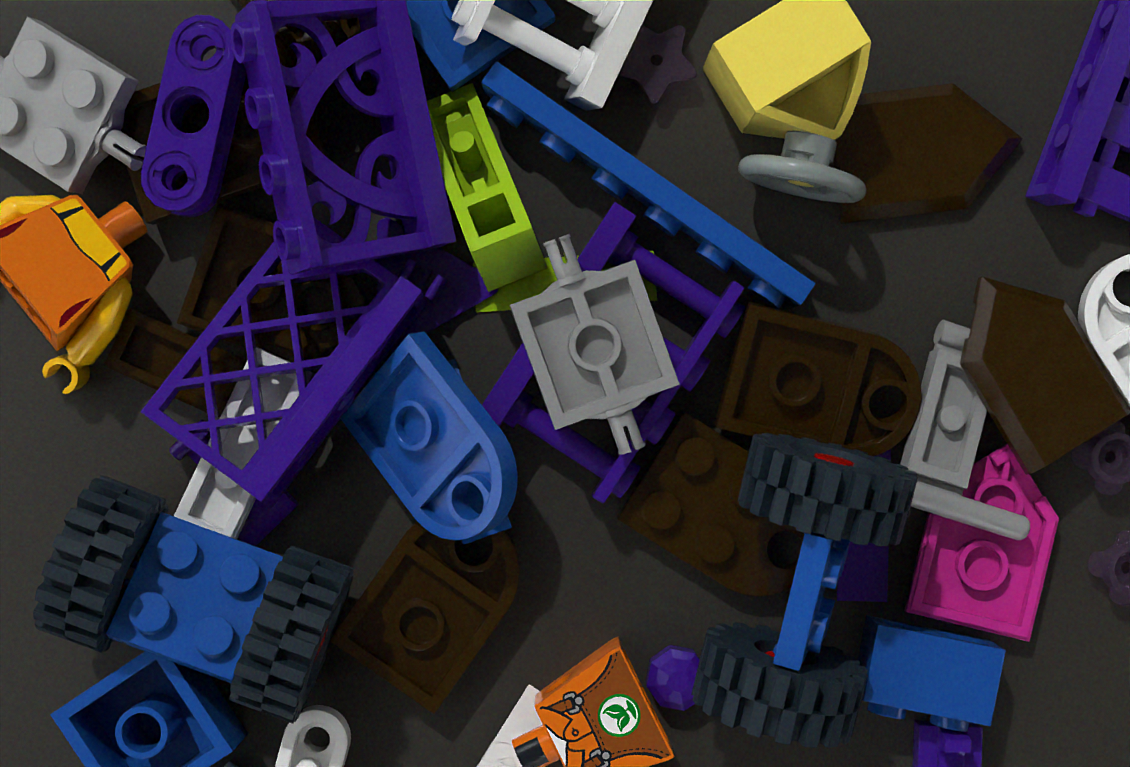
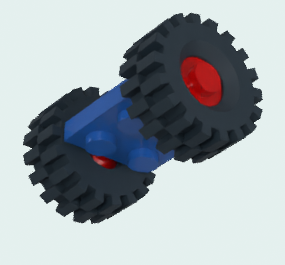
[691,433,918,748]
[33,475,354,724]

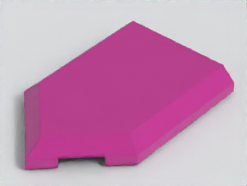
[904,444,1059,642]

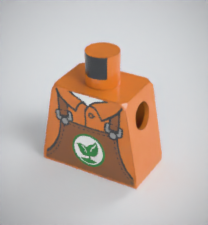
[512,637,675,767]

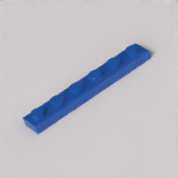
[481,61,816,309]

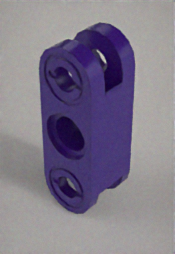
[141,15,246,217]

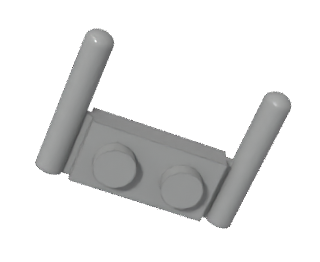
[900,320,1030,540]

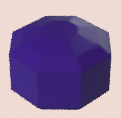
[645,645,700,711]

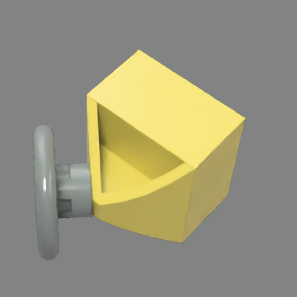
[702,0,871,203]

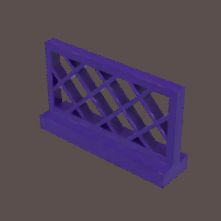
[141,217,426,508]

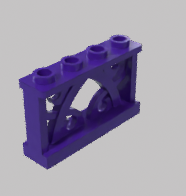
[231,0,456,275]

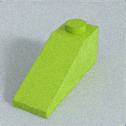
[427,83,547,292]

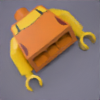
[0,195,148,394]

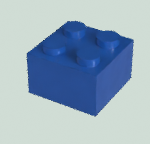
[50,651,248,767]

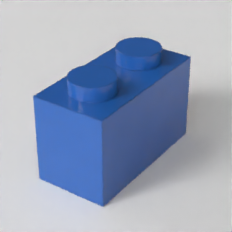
[858,615,1006,732]

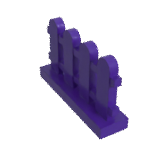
[1025,0,1130,236]

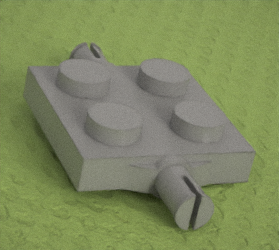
[0,16,147,194]
[509,234,680,455]

